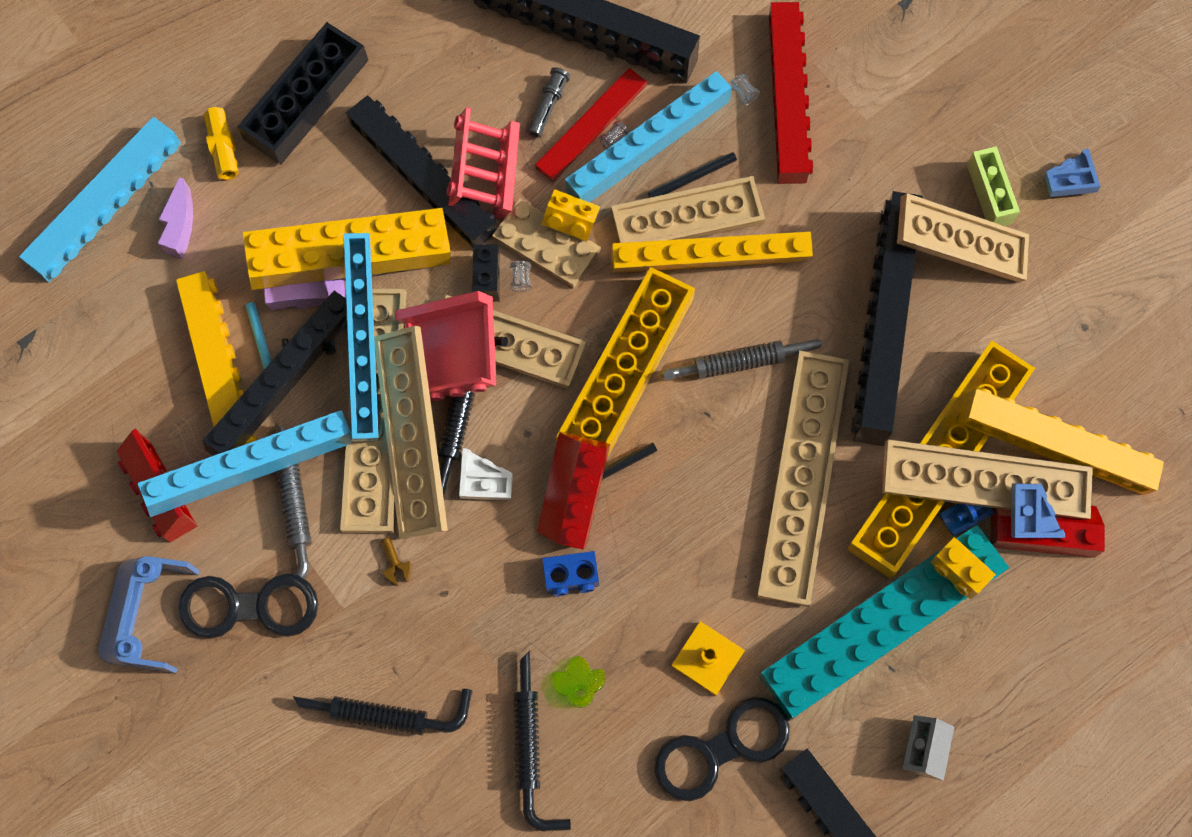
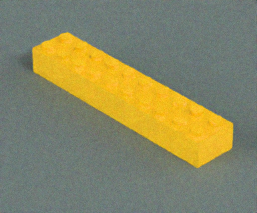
[847,340,1035,580]

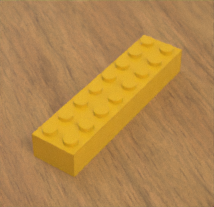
[243,208,451,290]
[556,267,695,458]

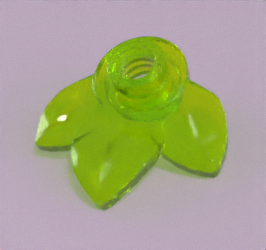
[552,656,605,708]

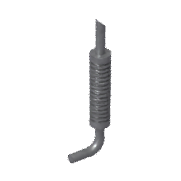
[661,339,822,381]
[273,423,312,592]

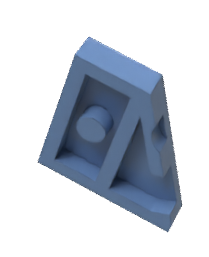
[1044,149,1101,197]
[1011,483,1065,538]

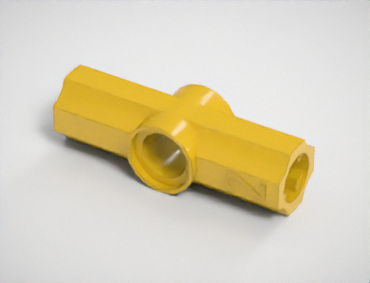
[203,107,239,180]

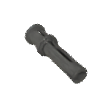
[527,67,571,138]

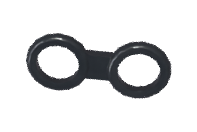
[178,573,319,639]
[654,697,790,802]

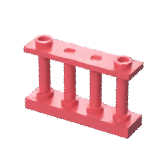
[447,107,520,219]

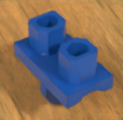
[939,503,994,537]

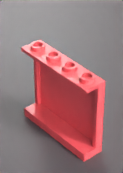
[395,291,496,401]

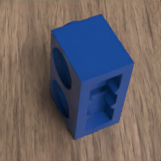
[542,551,599,597]

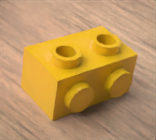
[541,189,600,241]
[930,537,996,600]

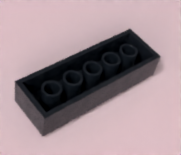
[237,22,369,165]

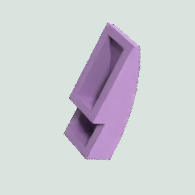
[158,177,193,259]
[264,278,346,310]

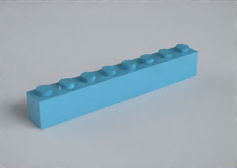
[565,71,732,202]
[19,116,181,282]
[343,233,379,442]
[138,410,351,517]

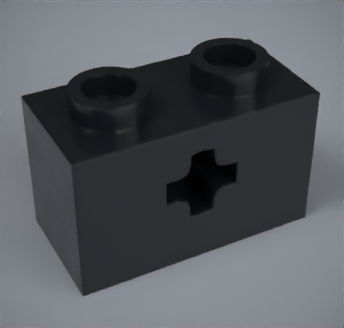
[472,244,500,302]

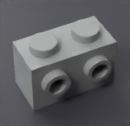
[902,715,955,781]

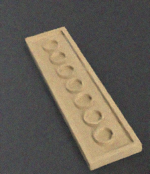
[374,326,448,539]
[881,440,1093,520]

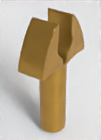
[381,537,411,586]

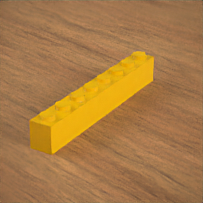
[611,232,813,273]
[176,271,257,445]
[958,388,1164,495]

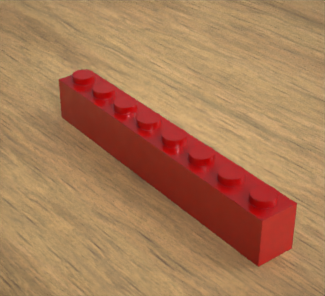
[769,2,813,184]

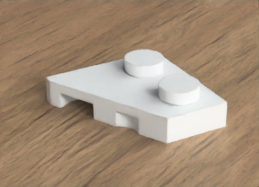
[459,448,513,500]

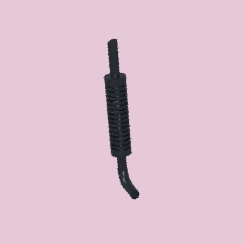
[437,336,508,497]
[514,650,571,832]
[293,689,472,736]

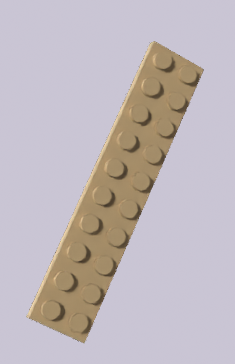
[340,289,407,533]
[757,351,849,607]

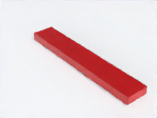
[535,68,647,183]

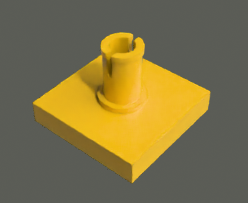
[671,621,745,696]

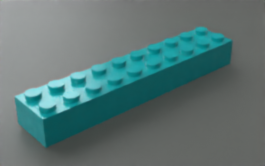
[759,525,1010,721]

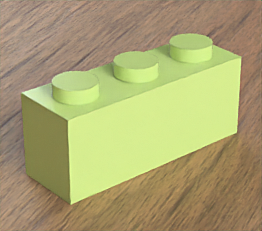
[967,146,1020,226]

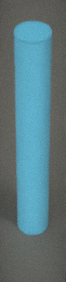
[245,302,272,370]

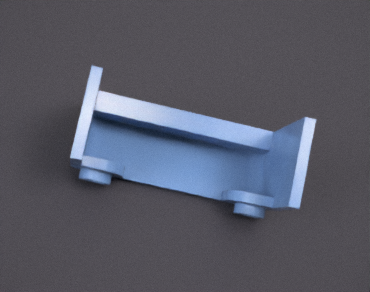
[99,556,200,673]

